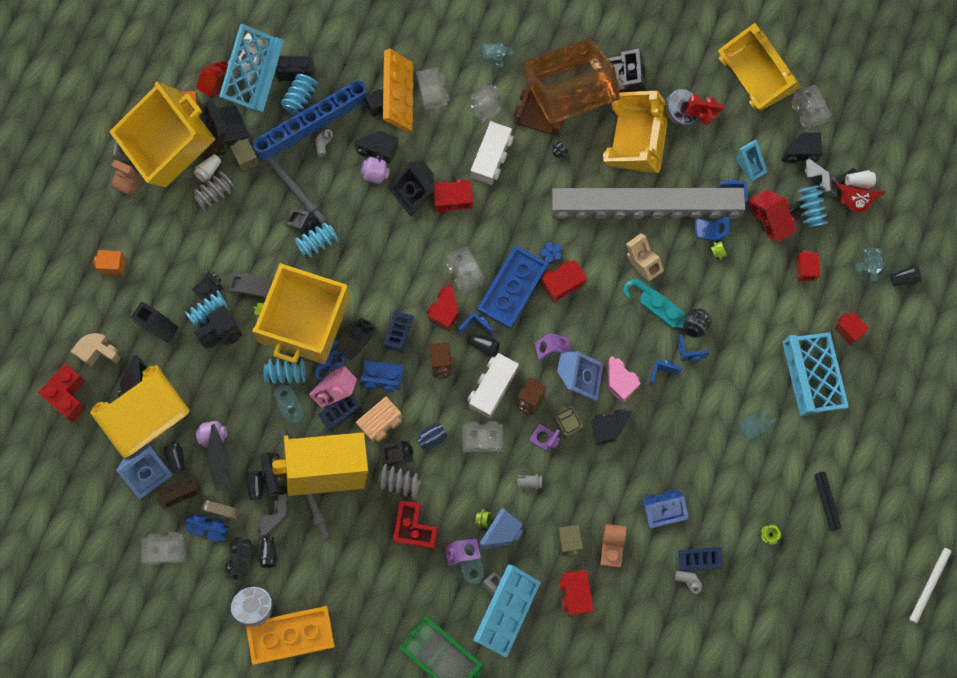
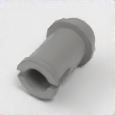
[517,474,542,490]

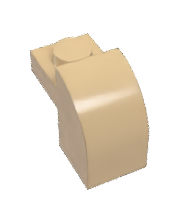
[626,233,664,281]
[71,333,121,367]

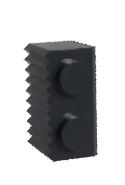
[275,56,315,82]

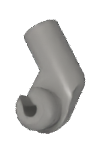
[315,129,333,157]
[675,571,702,594]

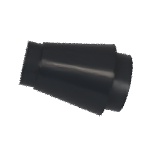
[890,266,921,286]
[470,335,500,357]
[163,443,186,474]
[245,471,265,501]
[258,536,278,568]

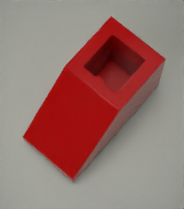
[196,61,228,97]
[427,283,459,332]

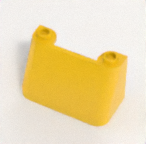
[718,23,802,111]
[603,91,669,173]
[90,365,190,458]

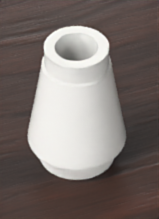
[194,154,221,182]
[845,170,876,189]

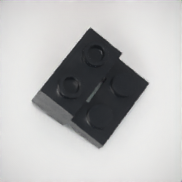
[605,49,647,95]
[194,305,242,349]

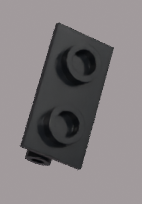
[225,537,252,581]

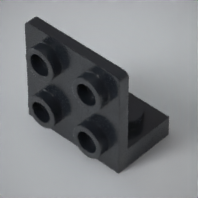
[201,100,249,145]

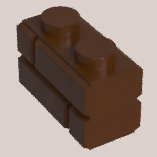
[429,342,452,379]
[517,378,546,415]

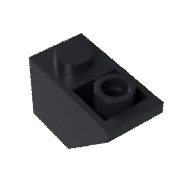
[354,131,399,164]
[781,132,823,163]
[131,301,179,343]
[335,318,377,360]
[591,409,632,446]

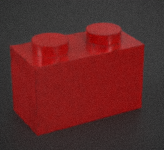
[433,179,473,213]
[541,260,587,303]
[558,570,594,616]

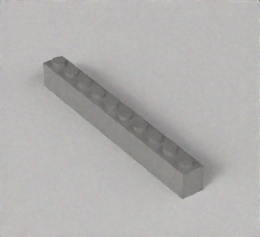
[552,188,745,219]

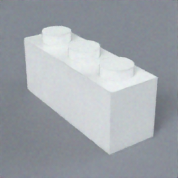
[471,121,514,185]
[468,353,519,419]

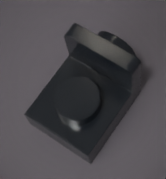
[284,208,319,237]
[192,270,223,302]
[380,440,413,466]

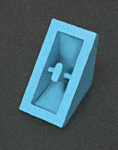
[735,140,767,181]

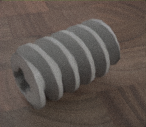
[193,171,236,212]
[378,464,422,499]

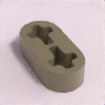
[201,500,240,521]

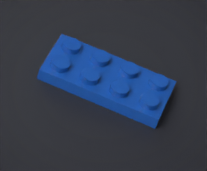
[477,245,549,329]

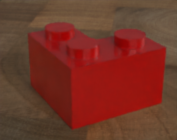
[748,189,797,242]
[38,363,86,423]
[393,501,438,551]

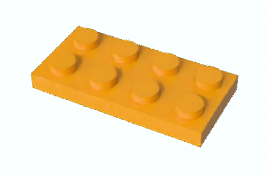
[383,49,414,132]
[246,606,335,665]

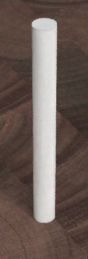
[909,548,952,624]

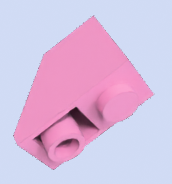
[608,356,641,404]
[309,366,357,408]

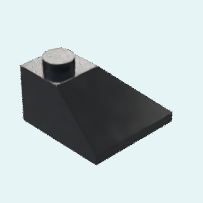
[389,160,434,216]
[118,355,147,398]

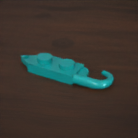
[623,279,685,330]

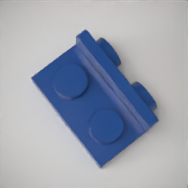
[360,360,404,392]
[641,490,689,528]

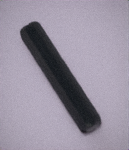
[814,472,841,531]

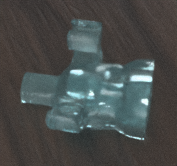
[482,41,513,68]
[856,248,885,281]

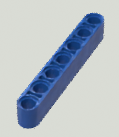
[253,81,367,160]

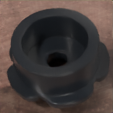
[551,141,568,159]

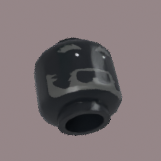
[683,308,712,338]

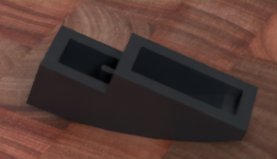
[208,424,232,492]

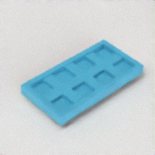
[473,564,541,658]

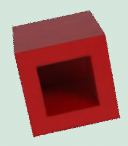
[795,251,820,282]
[835,311,869,346]

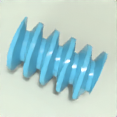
[281,74,318,116]
[798,185,828,227]
[295,223,339,259]
[185,290,229,329]
[263,358,306,384]

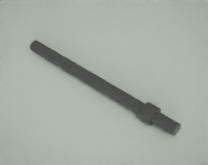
[252,140,327,225]
[278,429,331,541]

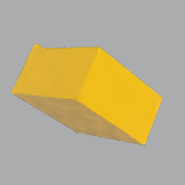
[109,82,216,187]
[252,263,351,364]
[272,432,368,496]

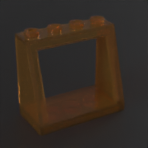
[522,38,620,124]

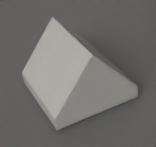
[113,142,130,162]
[482,572,501,596]

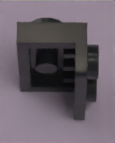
[260,452,287,498]

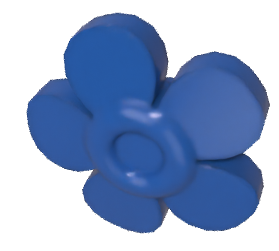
[540,242,562,263]

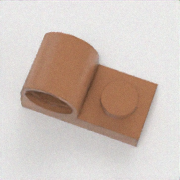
[111,160,141,196]
[600,524,626,568]

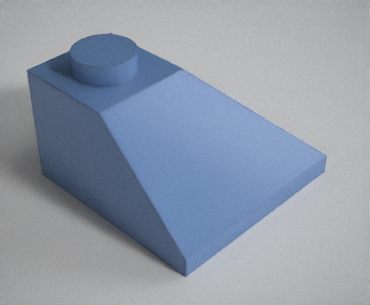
[557,351,604,401]
[116,443,173,499]
[480,508,523,550]

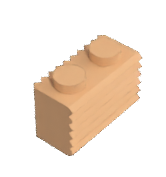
[356,396,402,443]

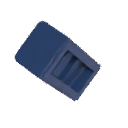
[384,311,414,353]
[318,394,362,431]
[678,547,723,571]

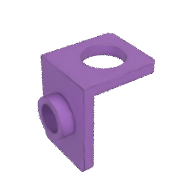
[535,333,572,360]
[530,424,561,453]
[445,539,480,566]

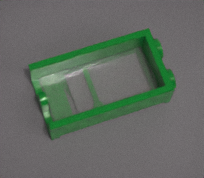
[399,615,483,678]

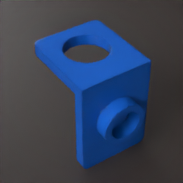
[718,179,748,206]
[695,217,730,241]
[458,312,493,336]
[677,335,709,362]
[649,360,682,387]

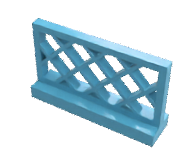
[219,24,284,112]
[782,332,849,417]

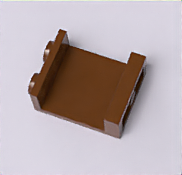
[514,84,569,137]

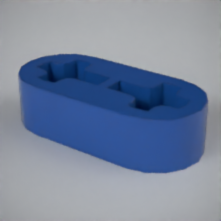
[315,350,347,382]

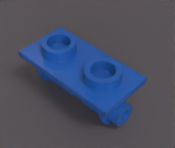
[186,514,231,543]

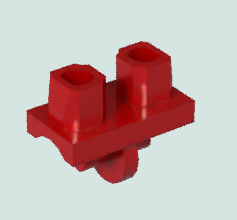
[685,94,724,125]

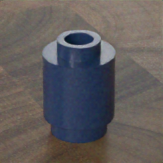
[416,423,447,450]

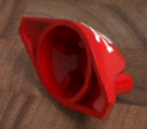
[835,183,885,212]

